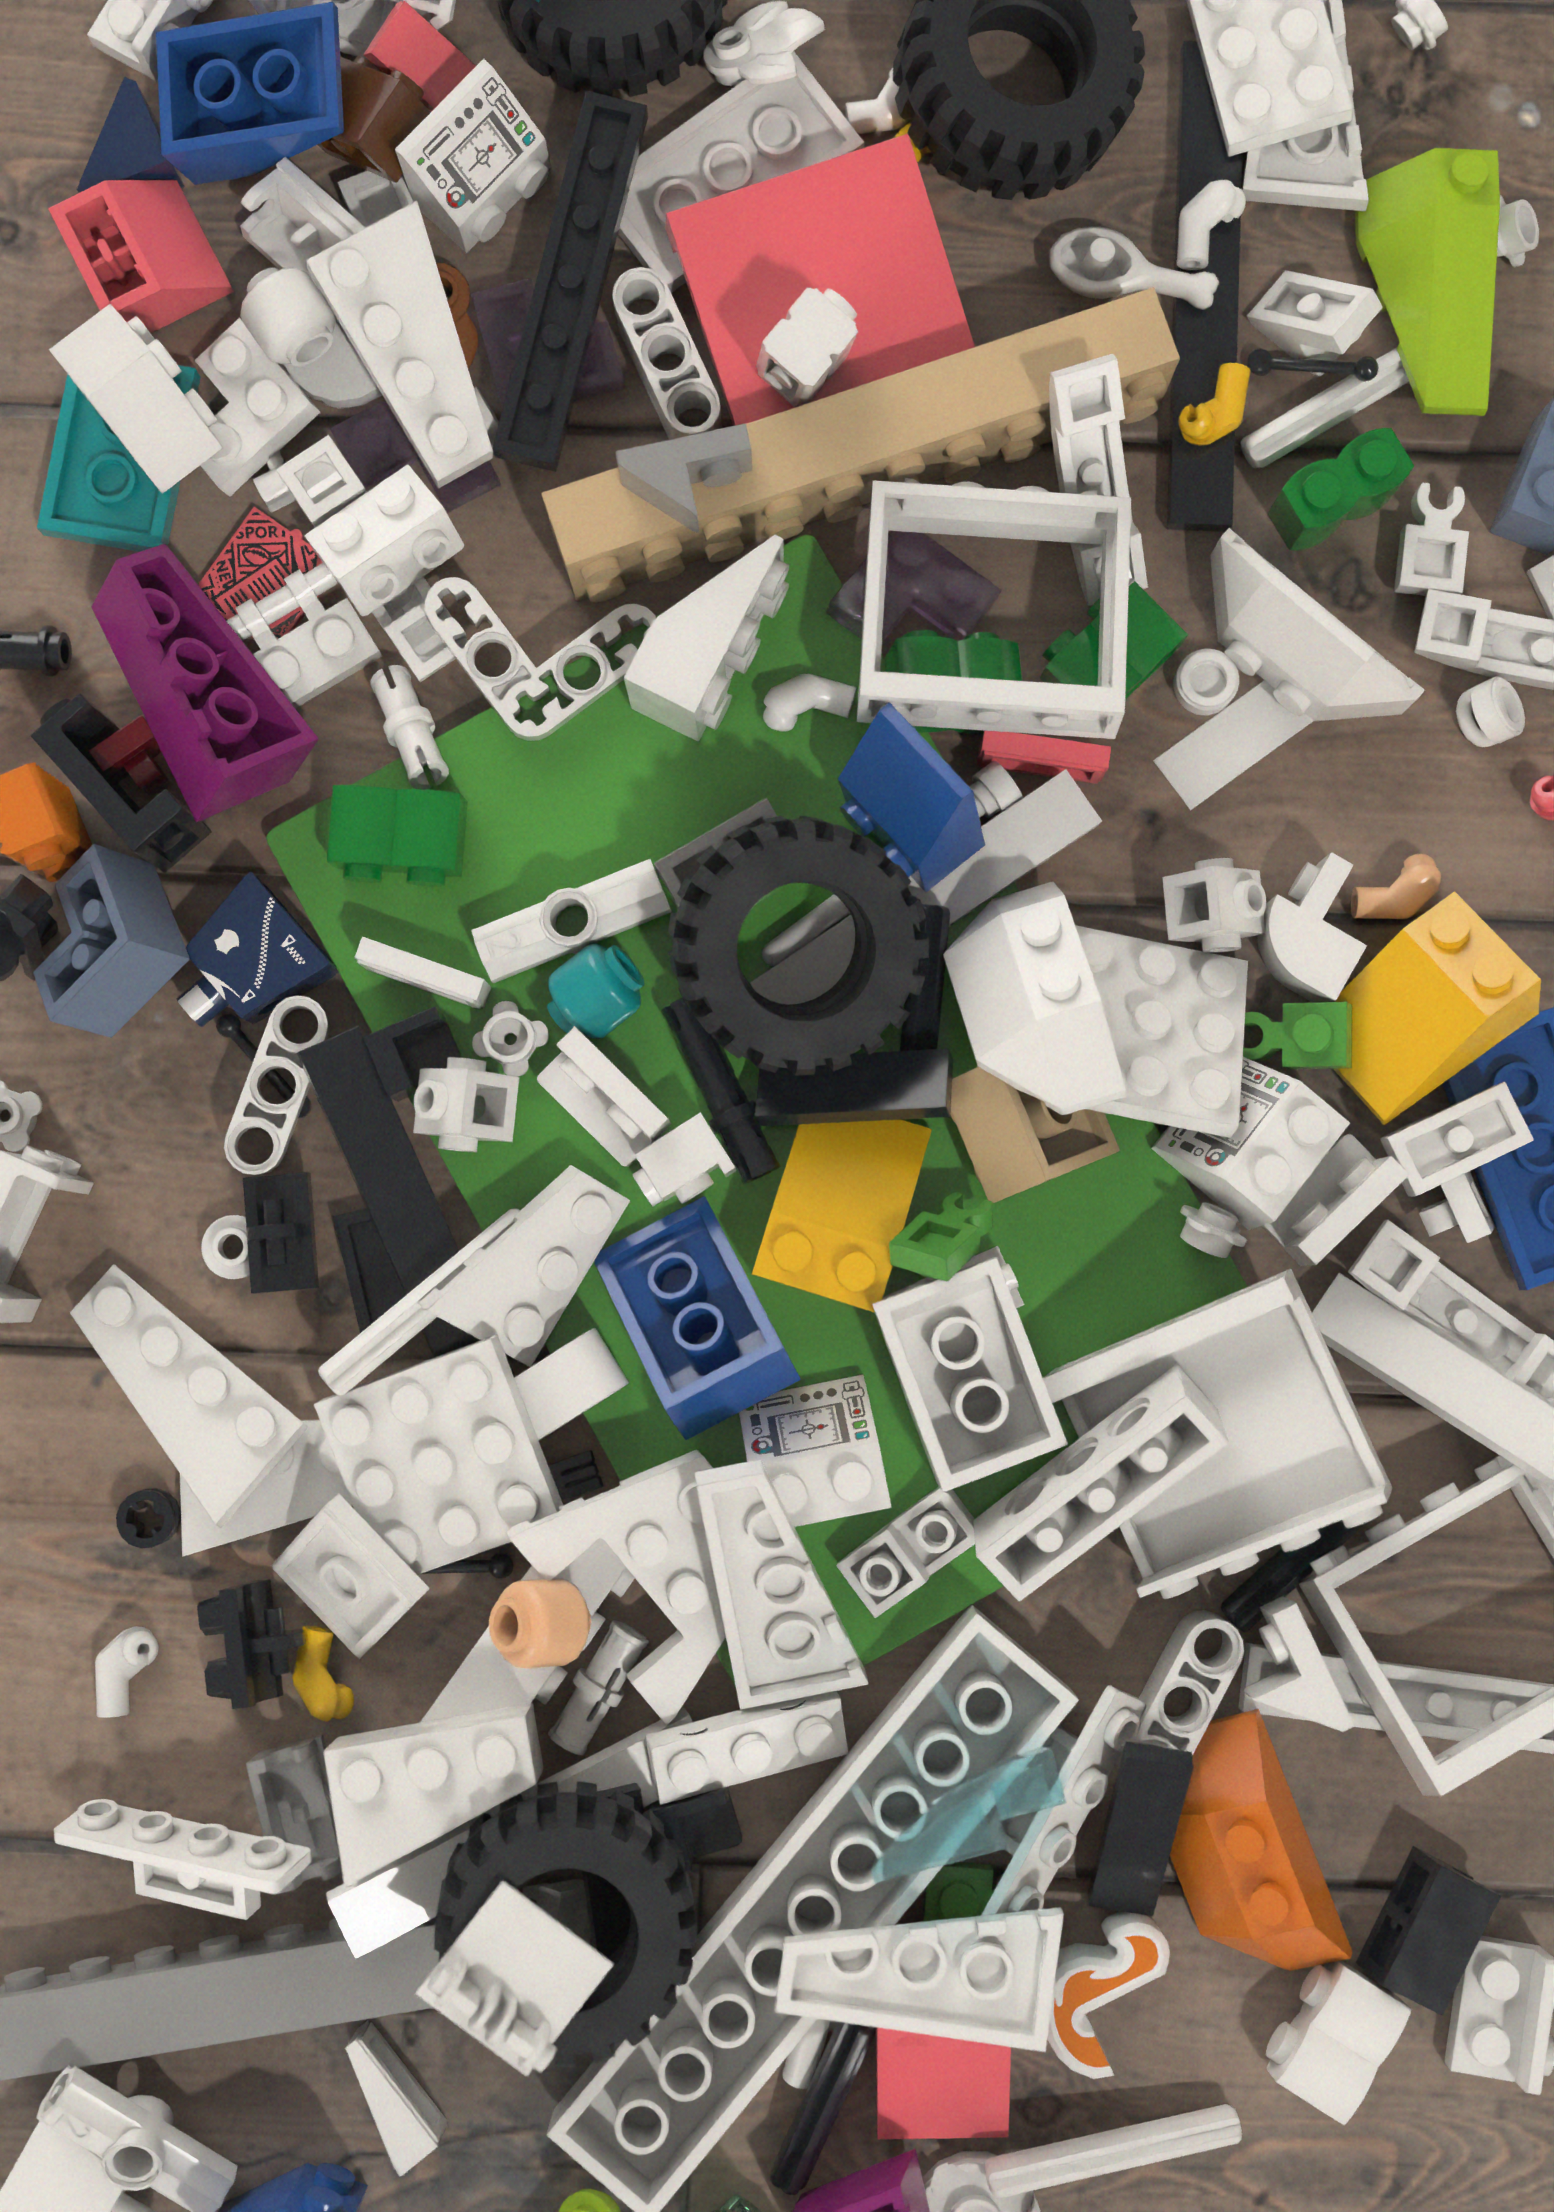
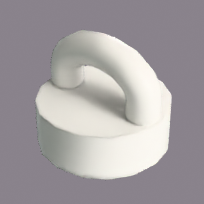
[1456,677,1525,747]

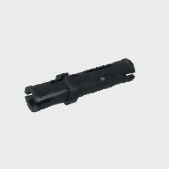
[661,998,781,1184]

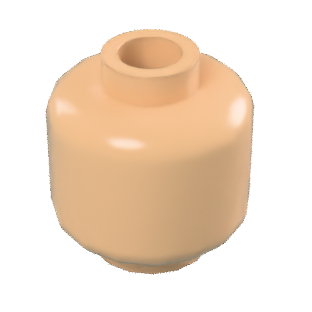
[489,1579,591,1669]

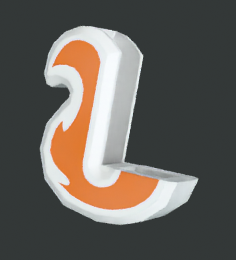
[1047,1911,1170,2079]

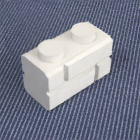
[756,287,858,407]

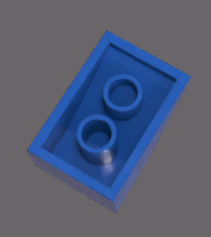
[156,2,344,185]
[594,1196,801,1440]

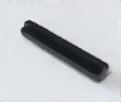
[900,904,950,1051]
[1221,1520,1367,1632]
[769,2022,876,2195]

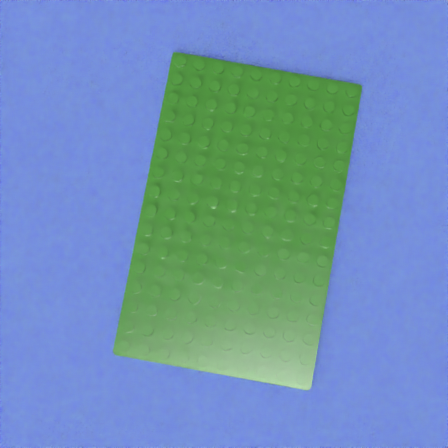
[267,535,1248,1688]

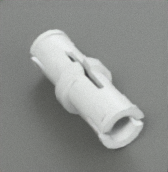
[370,665,449,789]
[548,1620,649,1755]

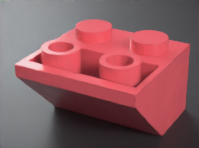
[48,180,234,333]

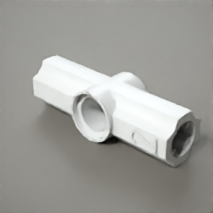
[471,859,672,983]
[36,2065,237,2212]

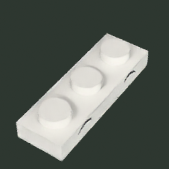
[645,1691,848,1805]

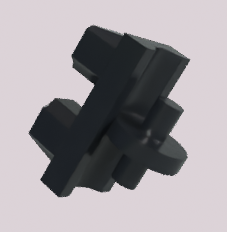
[0,874,59,981]
[243,1172,319,1294]
[197,1579,306,1709]

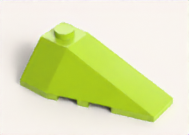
[1355,148,1500,416]

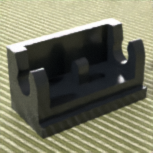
[1355,1846,1501,2016]

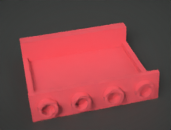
[665,134,975,426]

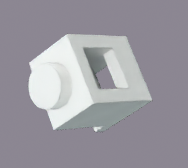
[632,1113,737,1207]

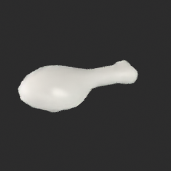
[1049,226,1219,310]

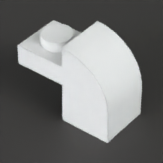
[1257,852,1367,1003]

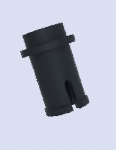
[0,625,72,676]

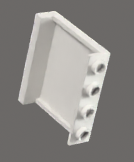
[1043,1269,1392,1599]

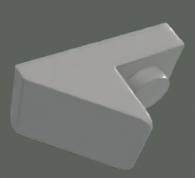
[615,423,752,533]

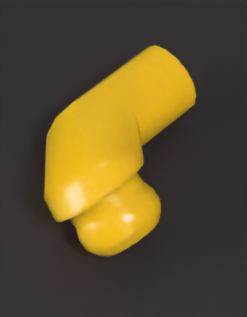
[1178,363,1251,445]
[292,1625,355,1722]

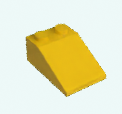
[1334,891,1541,1125]
[752,1119,932,1313]

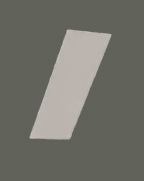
[1153,680,1313,810]

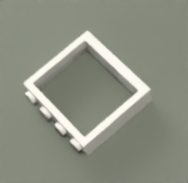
[857,478,1131,739]
[1299,1455,1554,1796]

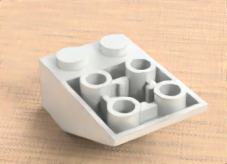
[624,535,789,742]

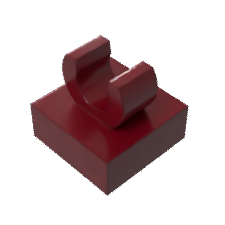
[89,715,169,795]

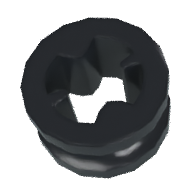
[116,1488,181,1548]

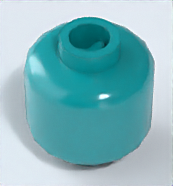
[547,943,645,1039]

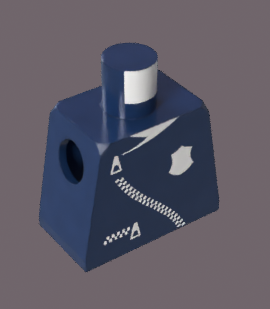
[176,872,339,1027]

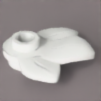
[703,1,825,86]

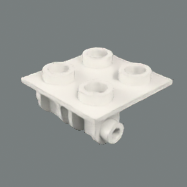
[416,1880,613,2077]

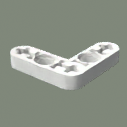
[425,577,657,741]

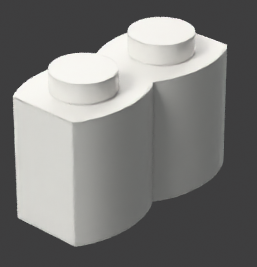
[1266,1961,1412,2125]

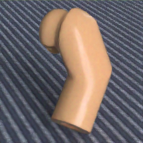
[1351,854,1441,919]

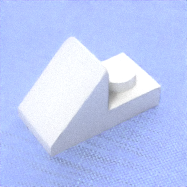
[1247,270,1383,376]
[1243,1596,1355,1732]

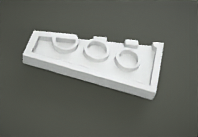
[1242,0,1369,211]
[306,200,493,488]
[70,1264,308,1528]
[694,1459,869,1710]
[775,1907,1064,2052]

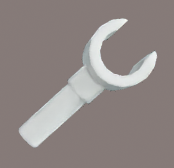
[253,451,296,512]

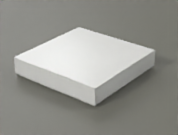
[271,1493,430,1659]

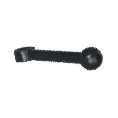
[1247,349,1379,382]
[216,1013,312,1118]
[421,1553,514,1579]

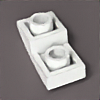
[836,1486,975,1618]

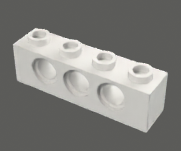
[973,1363,1229,1602]

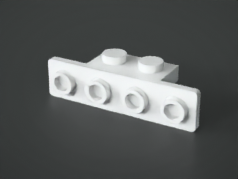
[981,1685,1146,1916]
[54,1799,311,1920]

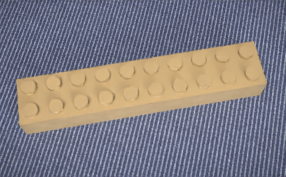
[541,287,1180,602]

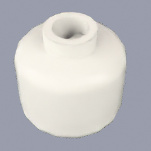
[240,268,336,367]

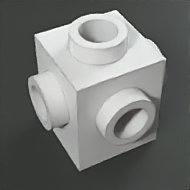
[1162,858,1266,953]
[413,1057,519,1152]

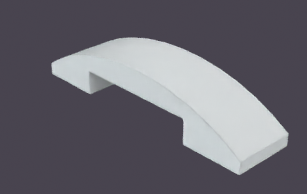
[1049,354,1148,606]
[276,435,468,682]
[1414,589,1554,690]
[1348,1220,1554,1407]

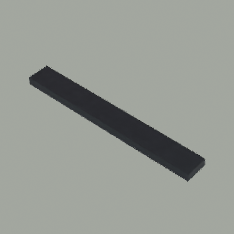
[1167,41,1242,532]

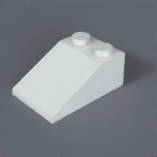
[872,1257,1068,1492]

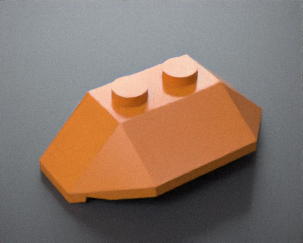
[1170,1709,1353,1971]

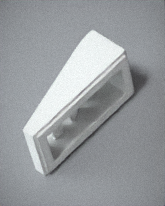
[346,2020,448,2177]

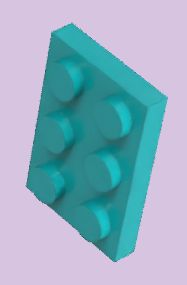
[37,365,201,552]

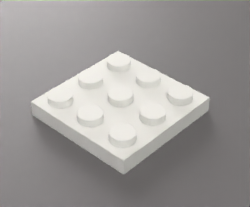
[1075,925,1248,1138]
[314,1335,563,1575]

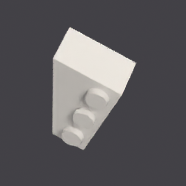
[324,1703,543,1888]

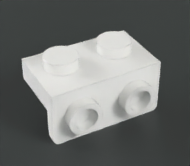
[304,464,464,616]

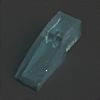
[871,1744,1066,1883]

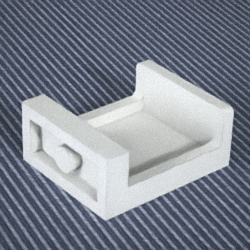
[0,1145,94,1323]

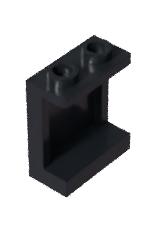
[30,694,212,873]

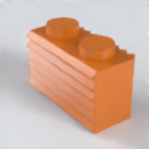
[0,762,92,882]

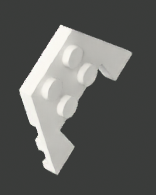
[506,1449,726,1725]

